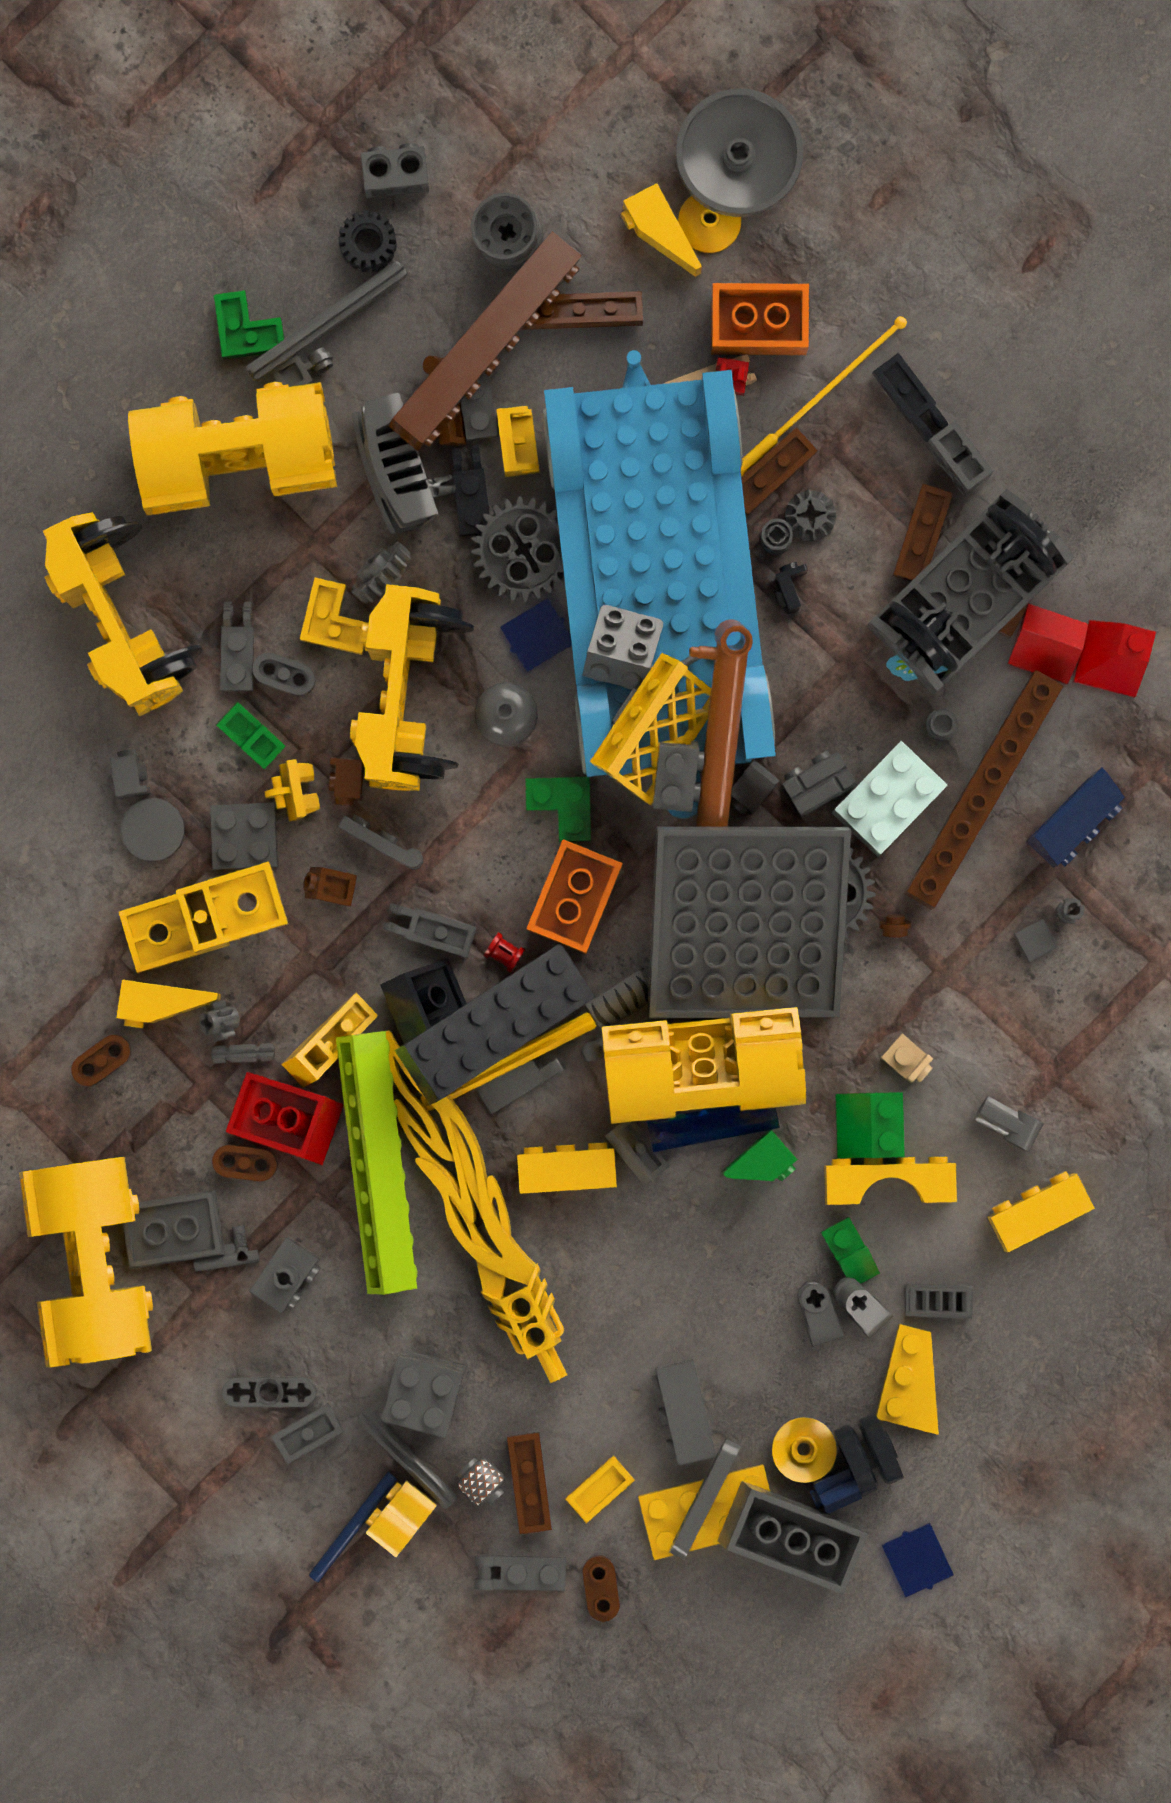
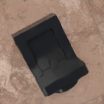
[774,562,808,615]

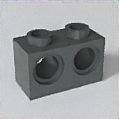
[361,143,429,198]
[926,420,994,497]

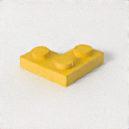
[300,577,369,655]

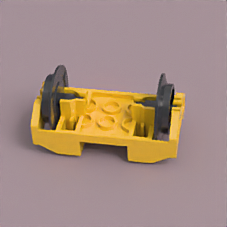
[43,512,203,716]
[350,584,474,791]

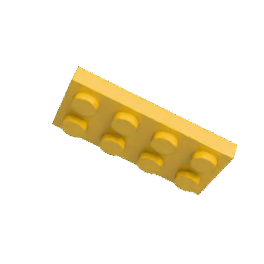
[638,1464,770,1560]

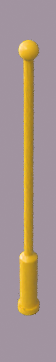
[741,316,907,477]

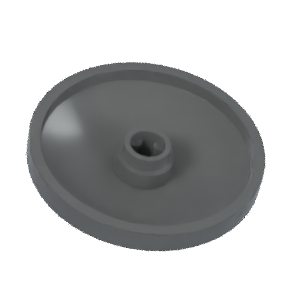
[676,88,803,217]

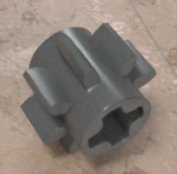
[199,1000,240,1042]

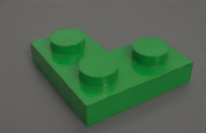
[214,290,284,360]
[525,777,591,842]

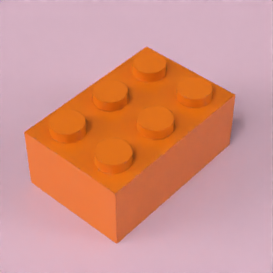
[711,283,809,355]
[526,839,623,954]

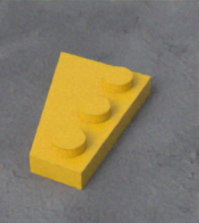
[876,1324,939,1435]

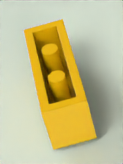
[517,1142,617,1194]
[987,1171,1095,1252]

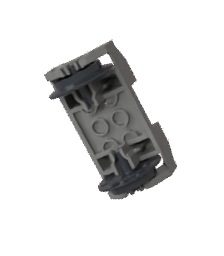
[866,489,1074,695]

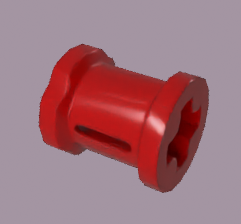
[483,932,526,973]

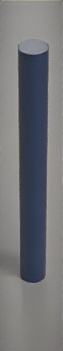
[309,1471,398,1583]

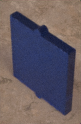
[500,598,572,672]
[882,1522,954,1597]

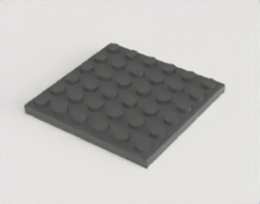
[647,827,851,1018]

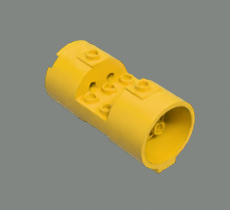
[128,382,337,516]
[601,1007,806,1124]
[19,1157,153,1368]

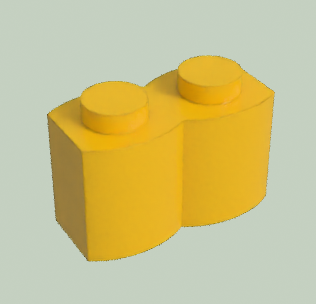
[365,1480,437,1557]

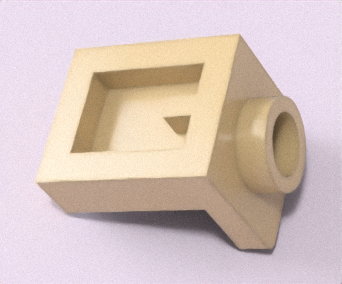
[881,1033,933,1083]

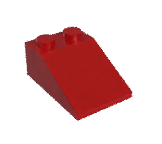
[226,1072,344,1165]

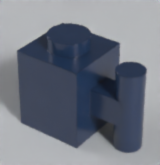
[809,1465,862,1514]

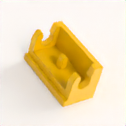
[496,406,540,477]

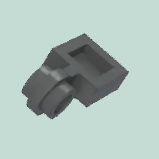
[272,348,333,387]

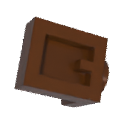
[303,867,357,907]

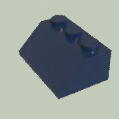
[1026,767,1125,868]

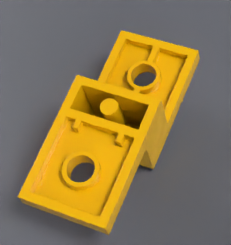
[119,862,288,974]

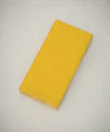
[565,1455,635,1524]

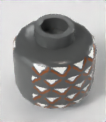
[457,1457,505,1506]

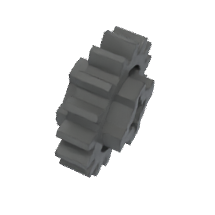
[351,541,411,604]

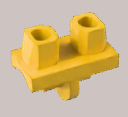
[264,759,320,822]

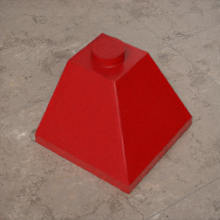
[1073,620,1156,698]

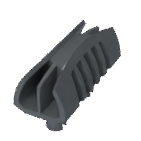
[352,392,456,534]

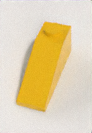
[620,183,702,277]
[116,980,221,1028]
[281,993,378,1088]

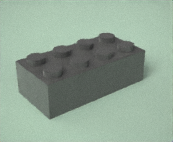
[717,1481,868,1594]

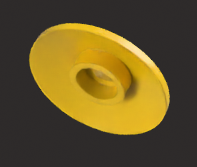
[678,196,741,253]
[772,1417,837,1483]

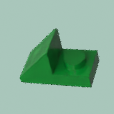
[820,1217,880,1284]

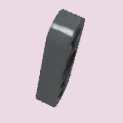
[222,1377,317,1407]

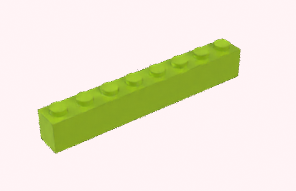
[336,1031,417,1295]

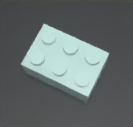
[832,741,947,857]

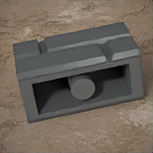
[781,750,857,819]

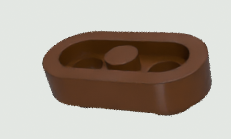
[71,1035,131,1086]
[212,1145,278,1181]
[583,1555,620,1622]

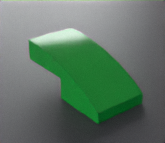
[215,702,286,769]

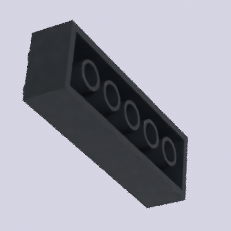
[395,943,595,1105]

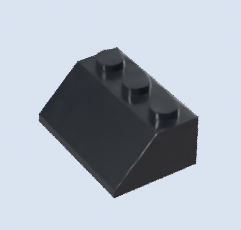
[380,958,466,1044]

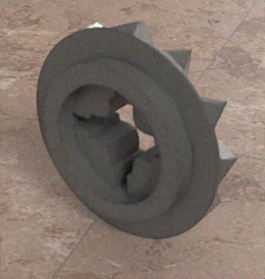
[785,490,836,541]

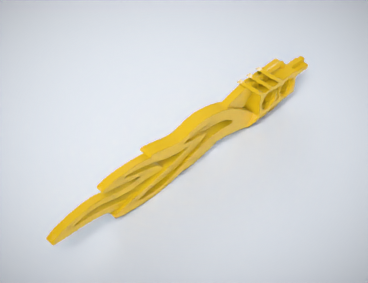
[386,1030,567,1383]

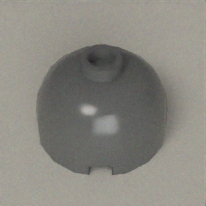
[474,682,538,747]

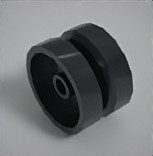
[833,1412,904,1497]

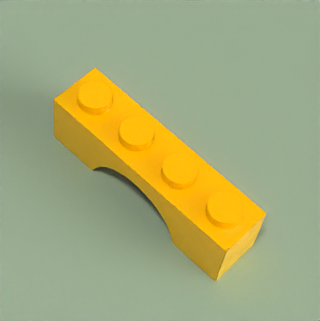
[824,1157,957,1205]

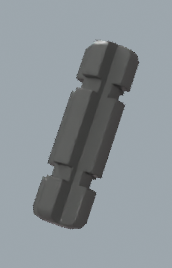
[211,1043,275,1063]

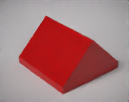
[1007,603,1088,684]

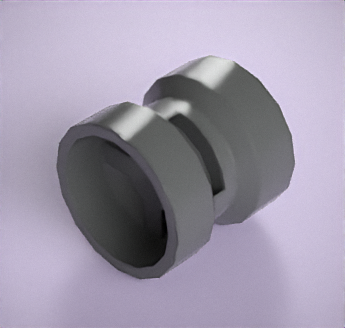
[760,518,793,555]

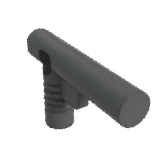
[194,1225,260,1272]

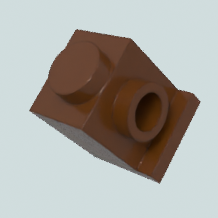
[329,758,364,806]

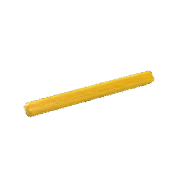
[421,1013,596,1111]

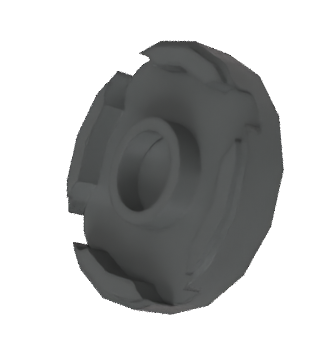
[121,798,185,862]

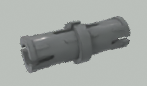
[1055,898,1085,924]

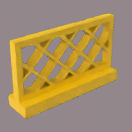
[590,653,711,805]

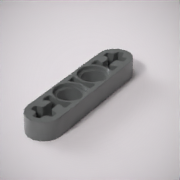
[669,1438,741,1560]

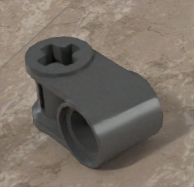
[833,1277,893,1339]
[798,1282,844,1347]

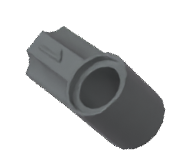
[974,1096,1044,1152]

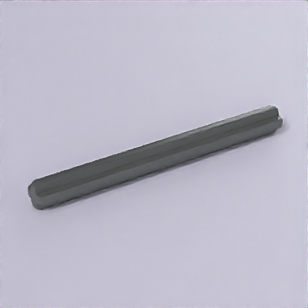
[246,261,407,382]

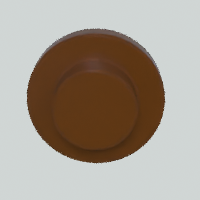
[879,914,911,937]

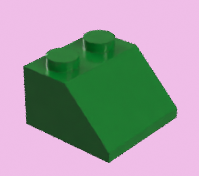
[835,1092,905,1158]
[720,1130,798,1182]

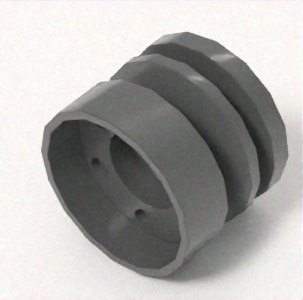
[471,192,543,270]

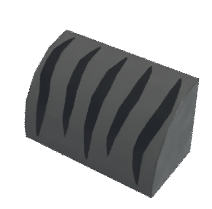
[585,970,649,1031]

